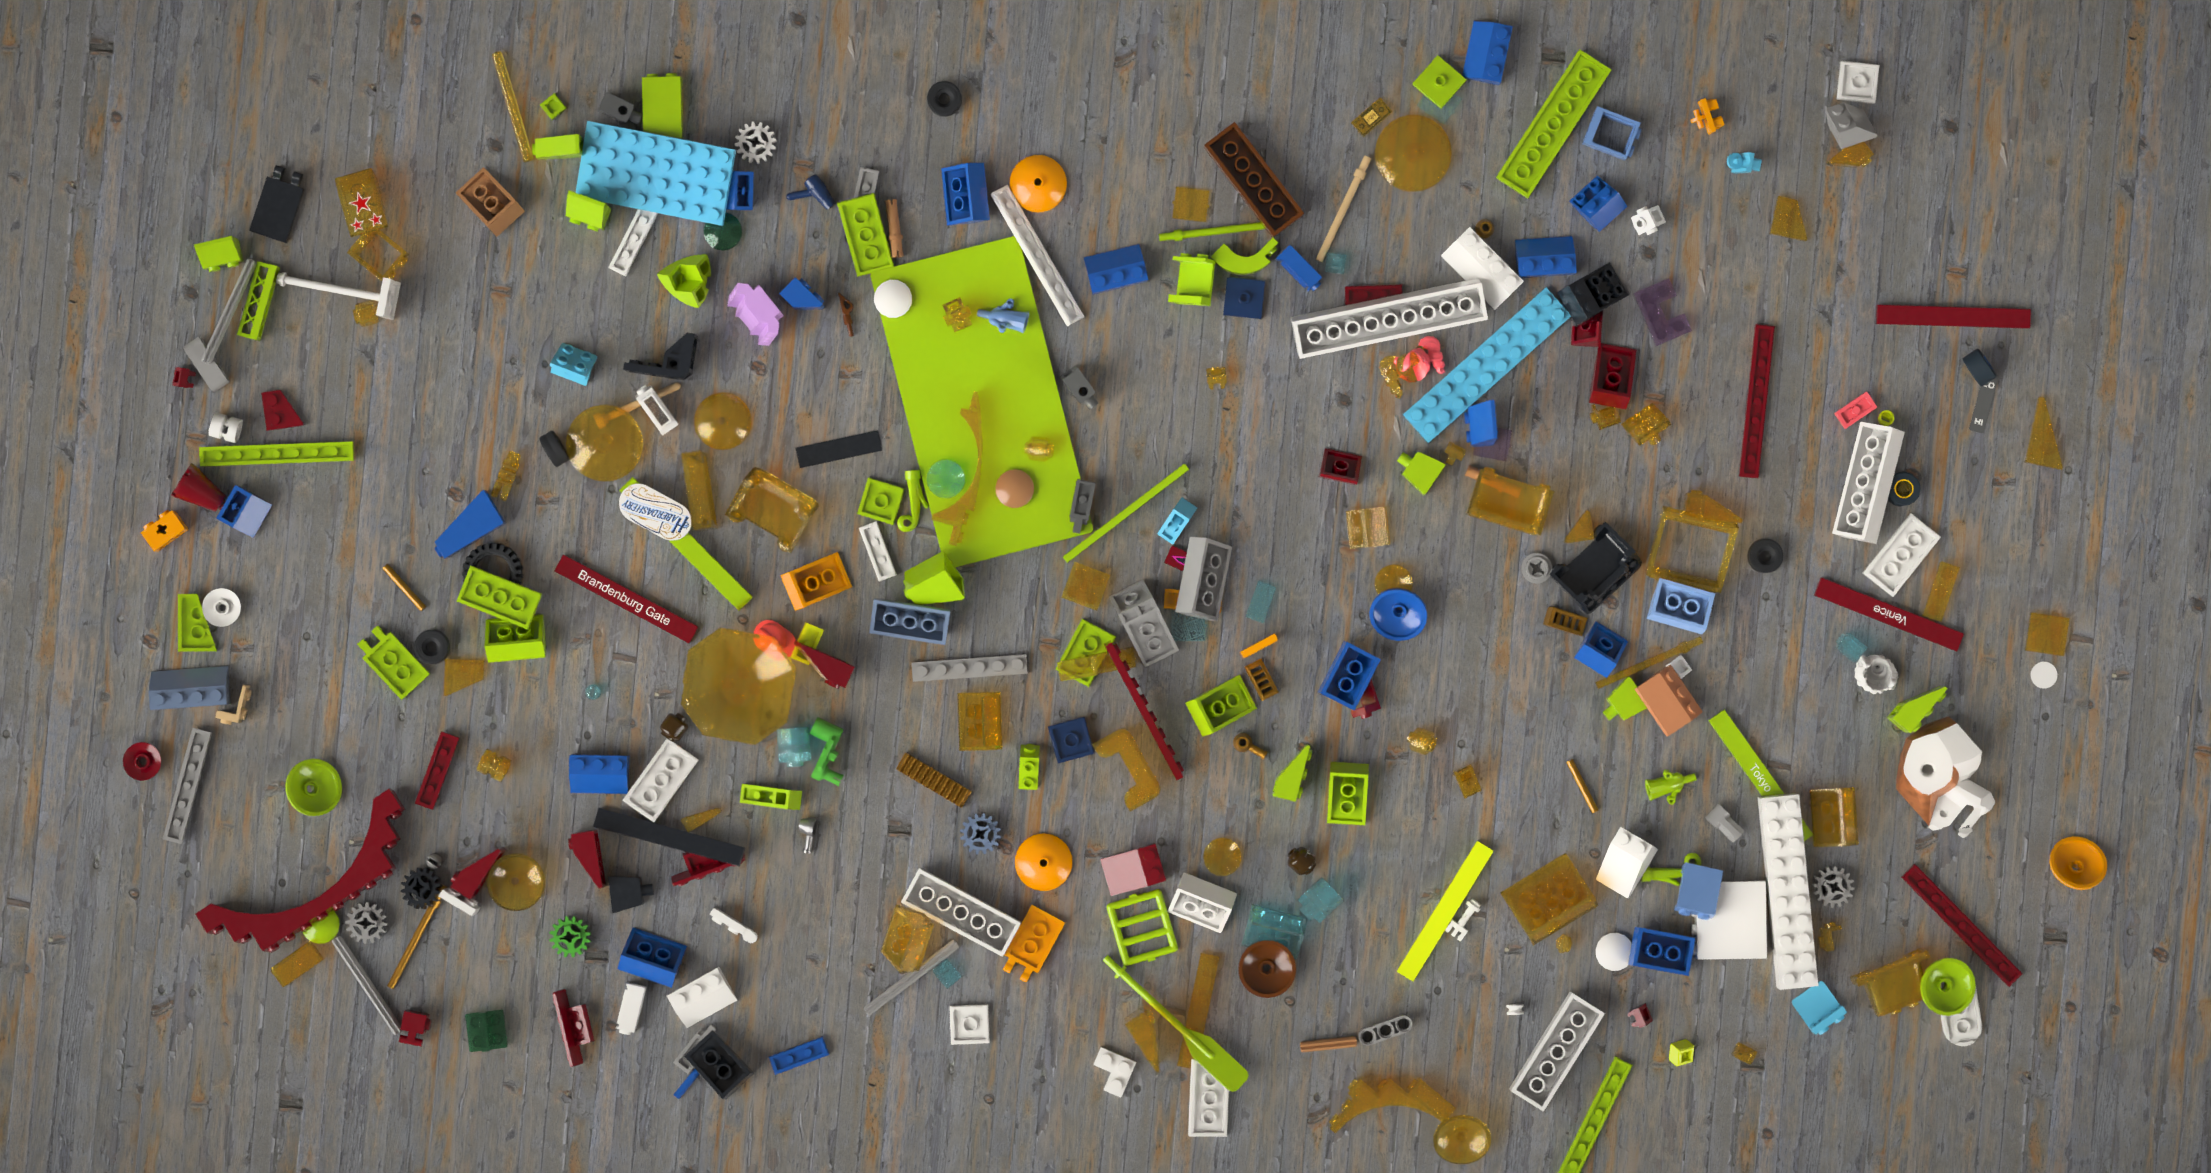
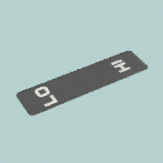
[1969,376,1998,433]

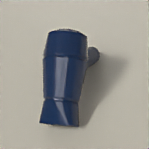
[786,175,836,210]

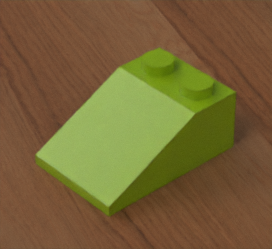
[565,190,611,232]
[1185,674,1257,737]
[1327,762,1369,825]

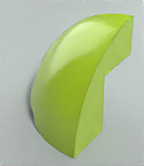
[657,254,711,308]

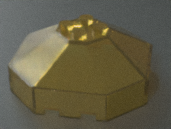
[681,628,798,745]

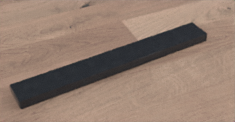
[593,808,745,867]

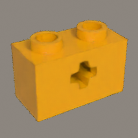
[141,510,189,552]

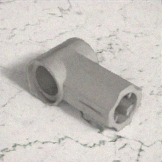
[1705,804,1744,843]

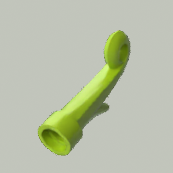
[897,470,928,532]
[1640,853,1701,886]

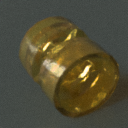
[476,748,512,782]

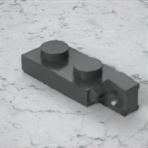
[1070,479,1096,534]

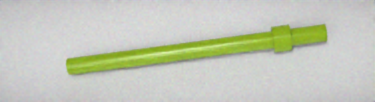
[1159,222,1265,241]

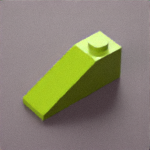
[740,784,802,810]

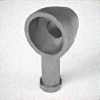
[799,817,818,854]

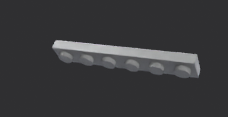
[911,655,1028,682]
[163,728,212,844]

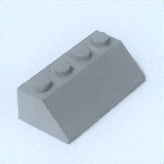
[1175,537,1232,622]

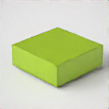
[540,93,567,120]

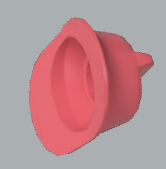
[754,620,796,659]

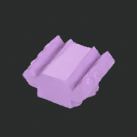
[728,283,784,346]

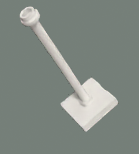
[276,272,401,320]

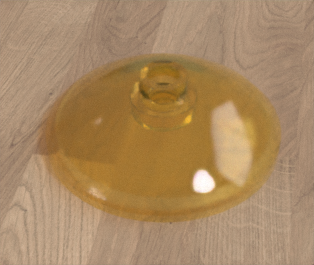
[694,393,752,450]
[487,853,545,911]
[1433,1115,1491,1164]

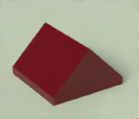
[1318,448,1362,485]

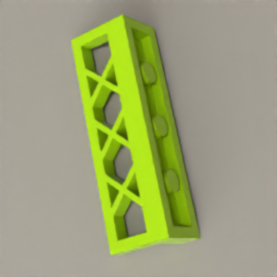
[237,261,280,341]

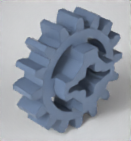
[960,813,1001,855]

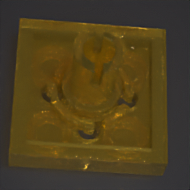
[1621,403,1671,446]

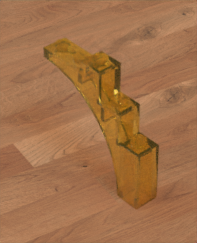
[1329,1077,1456,1134]

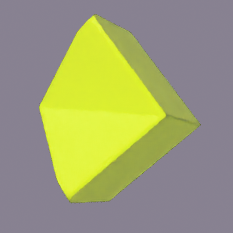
[1669,1039,1694,1066]

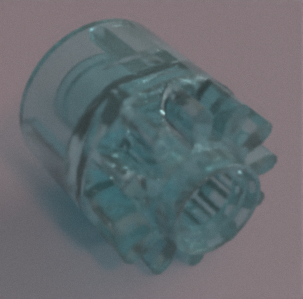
[776,727,811,767]
[1298,877,1344,923]

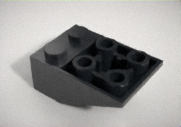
[1557,262,1629,325]

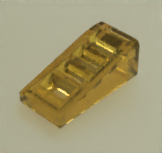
[680,808,722,832]

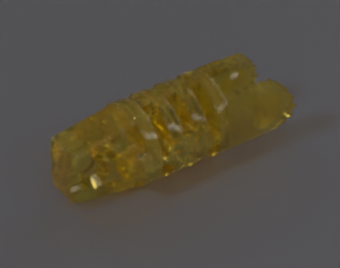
[491,451,521,501]

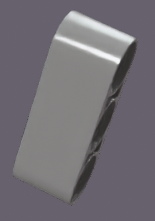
[183,336,230,392]
[1358,1014,1413,1046]

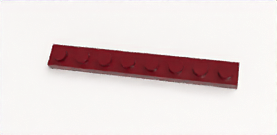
[1104,640,1184,780]

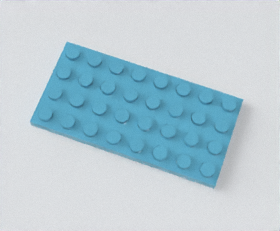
[576,121,736,226]

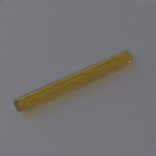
[492,51,534,162]

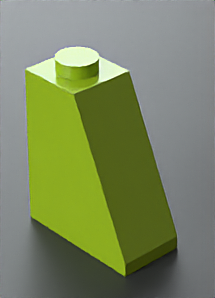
[532,134,583,160]

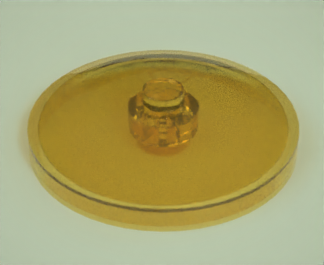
[1375,115,1452,192]
[566,404,644,481]

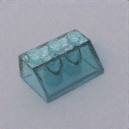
[1241,904,1308,960]

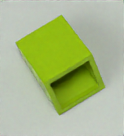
[903,551,965,605]

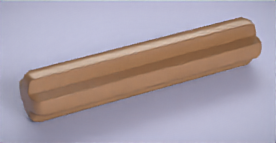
[1300,1036,1357,1052]

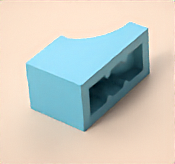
[1157,497,1197,544]

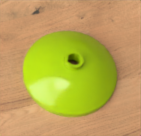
[285,759,342,816]
[1920,958,1976,1016]

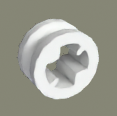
[1506,1004,1524,1015]

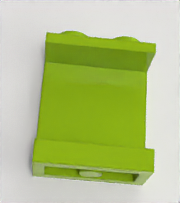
[1168,253,1215,306]

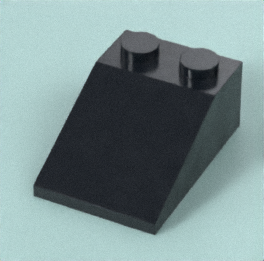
[684,1030,754,1100]

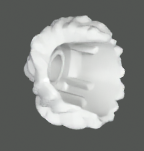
[1854,655,1898,694]

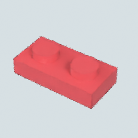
[1834,391,1877,429]

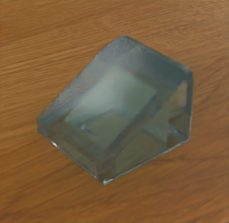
[933,959,962,989]

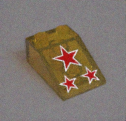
[335,168,388,237]

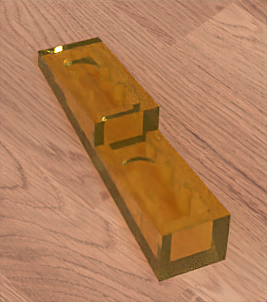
[1057,646,1136,681]

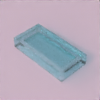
[1245,581,1276,623]

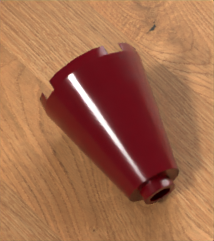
[171,463,226,512]

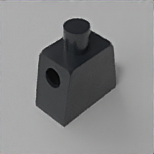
[608,876,654,913]

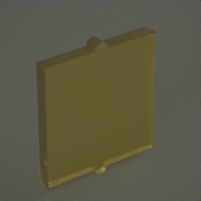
[1172,187,1209,222]

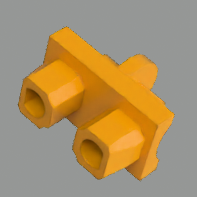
[1690,98,1725,135]

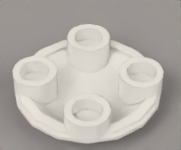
[874,280,912,318]
[1596,933,1632,971]

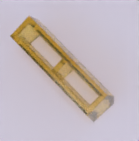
[271,941,324,987]

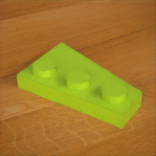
[178,594,217,652]

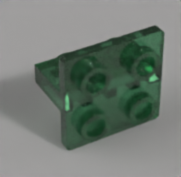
[465,1009,508,1052]

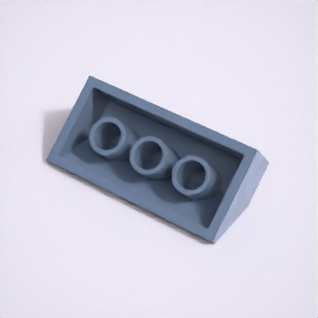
[869,598,950,645]
[149,666,231,710]

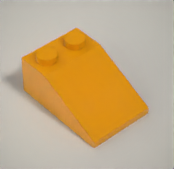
[780,552,852,611]

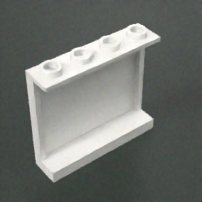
[1691,880,1767,959]

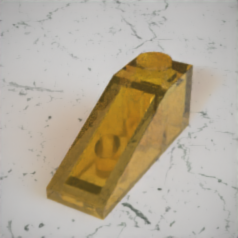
[1683,490,1743,524]

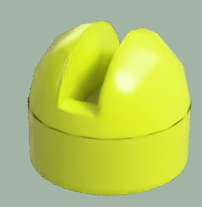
[1878,410,1894,426]

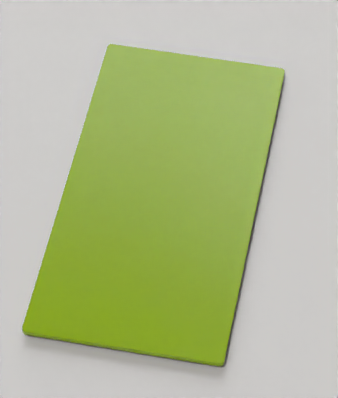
[870,236,1093,567]

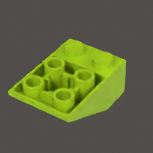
[1887,686,1948,733]
[1272,745,1313,802]

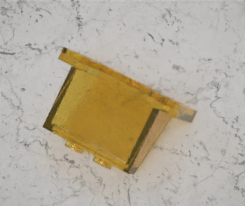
[1850,948,1930,1017]

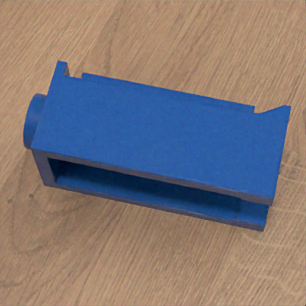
[1276,245,1322,292]

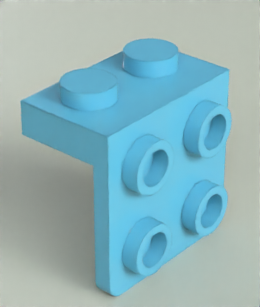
[1792,981,1847,1035]

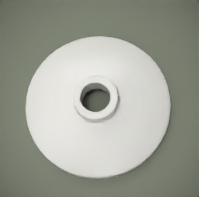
[202,588,241,627]

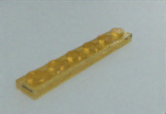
[1177,953,1220,1069]

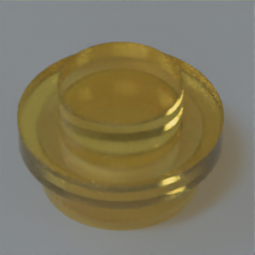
[1556,934,1572,953]

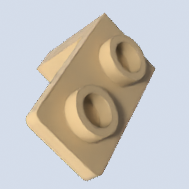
[215,685,251,725]

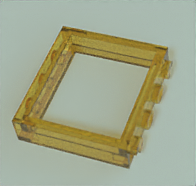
[681,450,718,532]
[1645,506,1739,593]

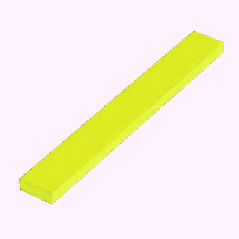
[1397,841,1493,981]

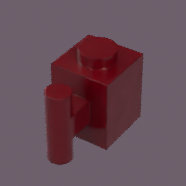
[399,1010,431,1047]

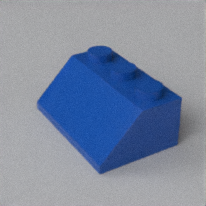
[1462,21,1513,85]
[941,163,990,226]
[1515,236,1577,278]
[1084,244,1149,295]
[1318,641,1381,711]
[569,754,629,794]
[617,928,687,988]

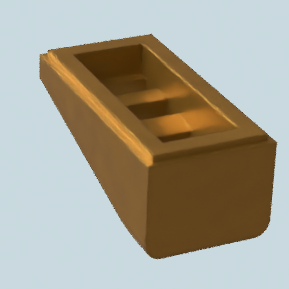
[1543,607,1588,636]
[1244,659,1279,701]

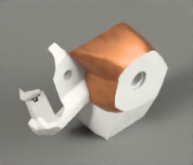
[1896,717,1996,838]

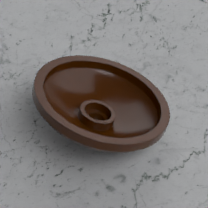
[1238,940,1296,998]

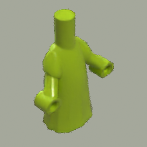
[1645,769,1696,805]

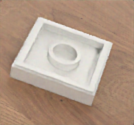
[1836,61,1880,104]
[950,1004,990,1045]

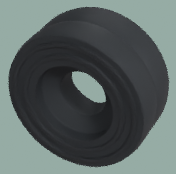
[927,81,962,117]
[539,430,570,467]
[1747,539,1784,573]
[414,630,450,664]

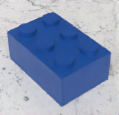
[1628,927,1696,976]

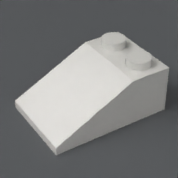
[1596,827,1658,899]

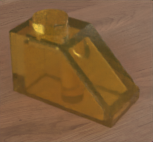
[1827,142,1874,168]

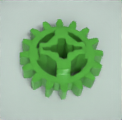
[549,916,591,958]

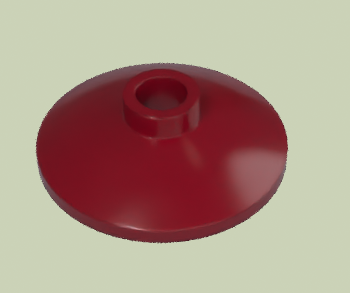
[123,742,162,781]

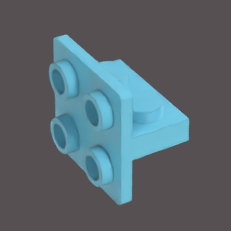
[550,343,597,386]

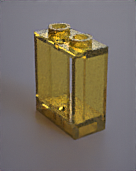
[347,223,409,281]

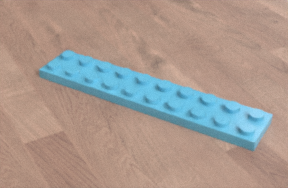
[1403,288,1571,443]

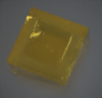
[1732,1042,1757,1065]

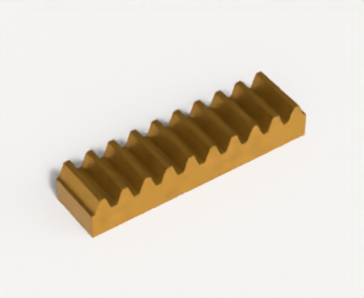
[896,753,972,808]

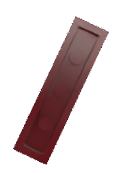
[415,731,460,810]

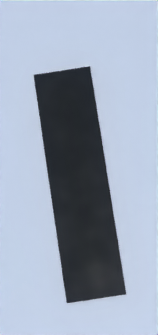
[796,430,882,468]

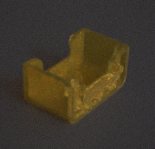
[1092,728,1160,812]

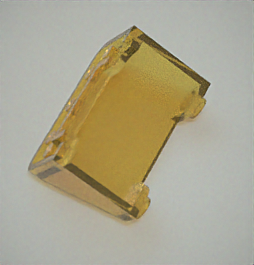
[1465,466,1554,536]
[725,467,819,554]

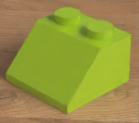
[194,236,244,272]

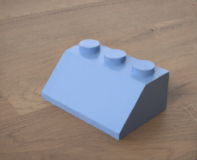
[1647,578,1715,634]

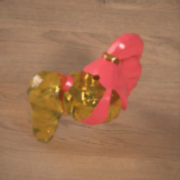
[1379,336,1445,399]

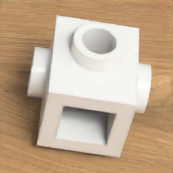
[1631,205,1666,235]

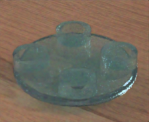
[927,460,965,498]

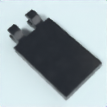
[249,165,305,243]

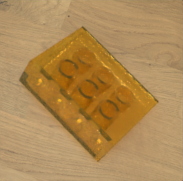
[1501,853,1598,945]
[1124,1006,1160,1073]

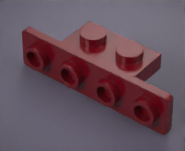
[671,852,745,886]
[552,989,595,1067]

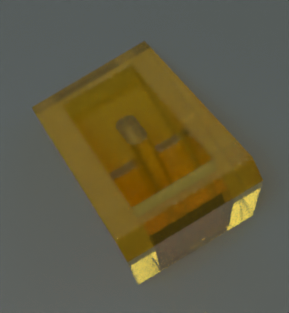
[1562,510,1594,544]
[1452,764,1482,798]

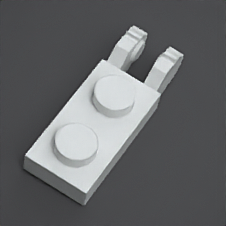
[710,907,758,944]

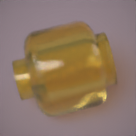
[352,300,379,327]
[1025,436,1054,462]
[1407,727,1437,755]

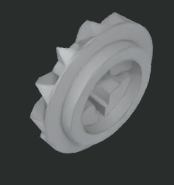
[1521,553,1552,584]

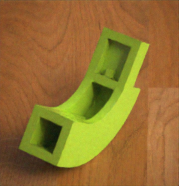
[1210,238,1278,275]

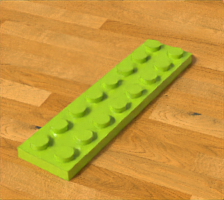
[1496,49,1611,199]

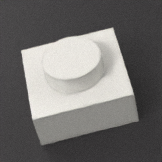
[1666,655,1692,679]

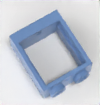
[1582,106,1642,161]

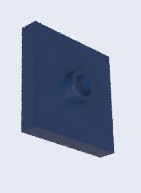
[1223,277,1265,319]
[1048,717,1095,763]

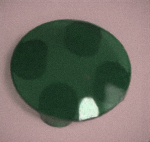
[704,213,742,251]

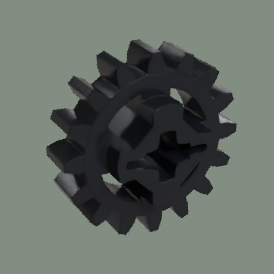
[400,867,443,910]

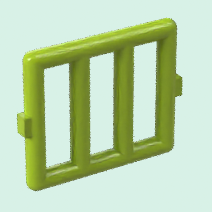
[1106,889,1178,966]

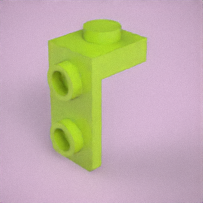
[1018,744,1040,790]

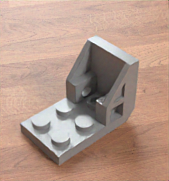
[1109,580,1179,667]

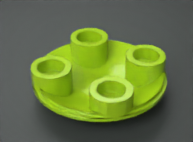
[303,910,340,944]

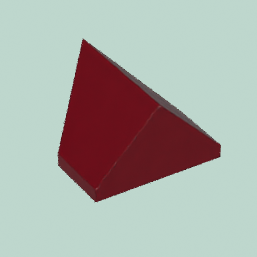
[1571,311,1603,347]

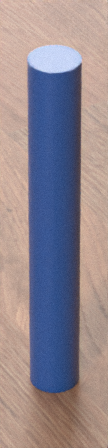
[673,1069,700,1099]

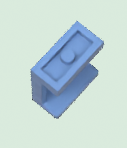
[1674,862,1723,920]

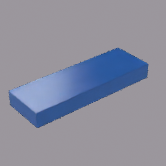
[769,1036,829,1075]

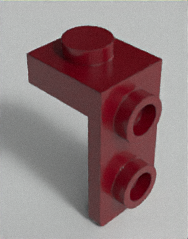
[1351,679,1381,719]

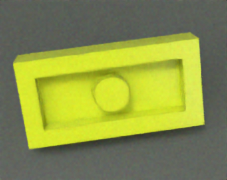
[790,622,824,665]

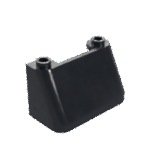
[1550,522,1642,614]

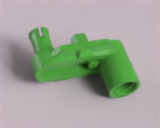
[810,717,844,786]

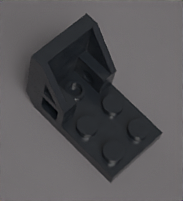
[623,332,698,380]

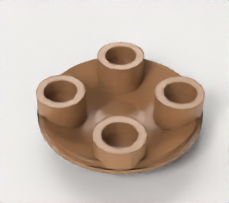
[996,470,1034,508]

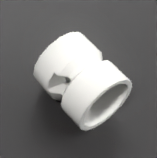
[209,412,243,443]

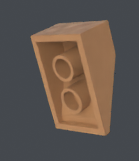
[456,167,525,237]

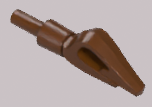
[838,292,854,337]

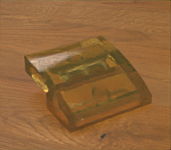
[1346,507,1391,549]

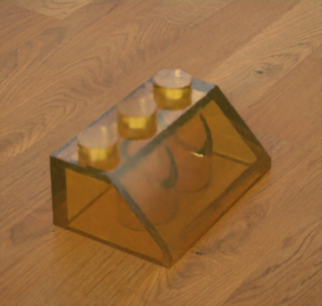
[957,692,1002,751]
[1810,787,1859,847]
[880,904,934,974]

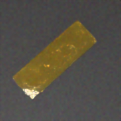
[1922,561,1960,622]

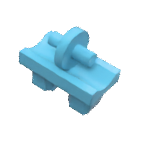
[1727,152,1762,174]

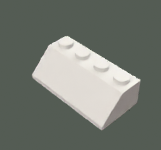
[1441,227,1524,310]

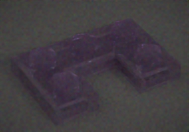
[1633,278,1692,346]

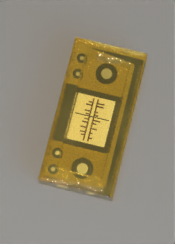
[1351,98,1392,137]

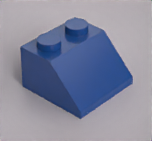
[1574,621,1628,678]

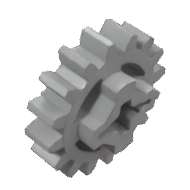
[1812,866,1855,908]
[345,902,388,944]

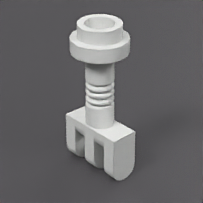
[1445,898,1481,941]

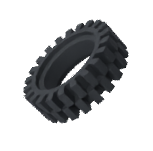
[462,543,524,585]

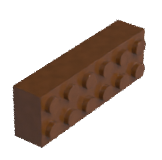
[1203,122,1304,238]

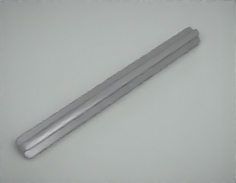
[201,259,257,364]
[332,936,402,1035]
[864,940,959,1015]

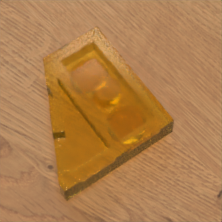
[1769,196,1807,242]
[444,659,485,696]

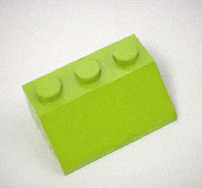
[485,614,546,663]

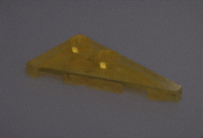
[2025,397,2063,470]

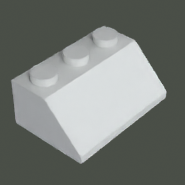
[1168,872,1237,933]
[667,967,737,1028]

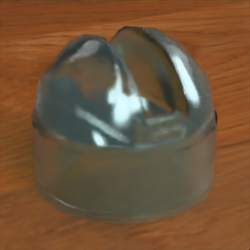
[585,685,601,700]

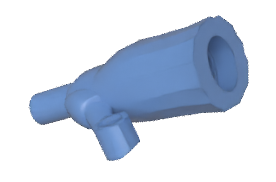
[977,299,1029,333]

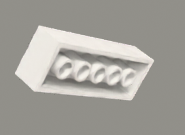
[1832,422,1905,544]
[901,868,1021,957]
[1509,992,1605,1112]

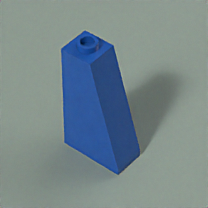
[434,490,506,559]

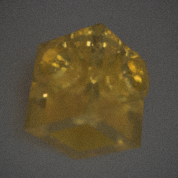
[943,297,972,332]

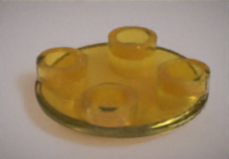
[1374,565,1413,594]
[1203,838,1242,876]

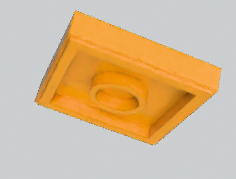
[1240,634,1278,658]

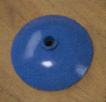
[1369,588,1427,641]

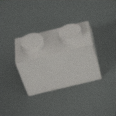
[1826,102,1877,149]

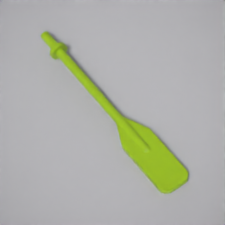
[1103,955,1248,1092]

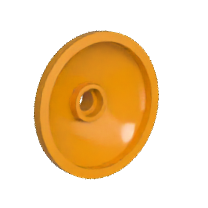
[1009,155,1067,213]
[1015,833,1072,891]
[2049,836,2107,890]

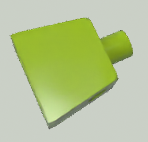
[1397,451,1445,495]
[1603,676,1647,721]

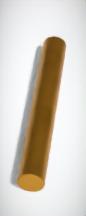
[382,564,426,611]
[1566,759,1599,813]

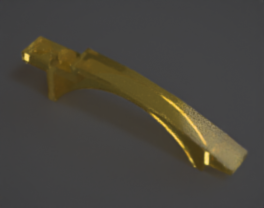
[931,392,983,547]

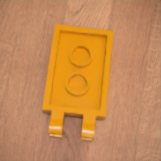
[1003,905,1065,982]

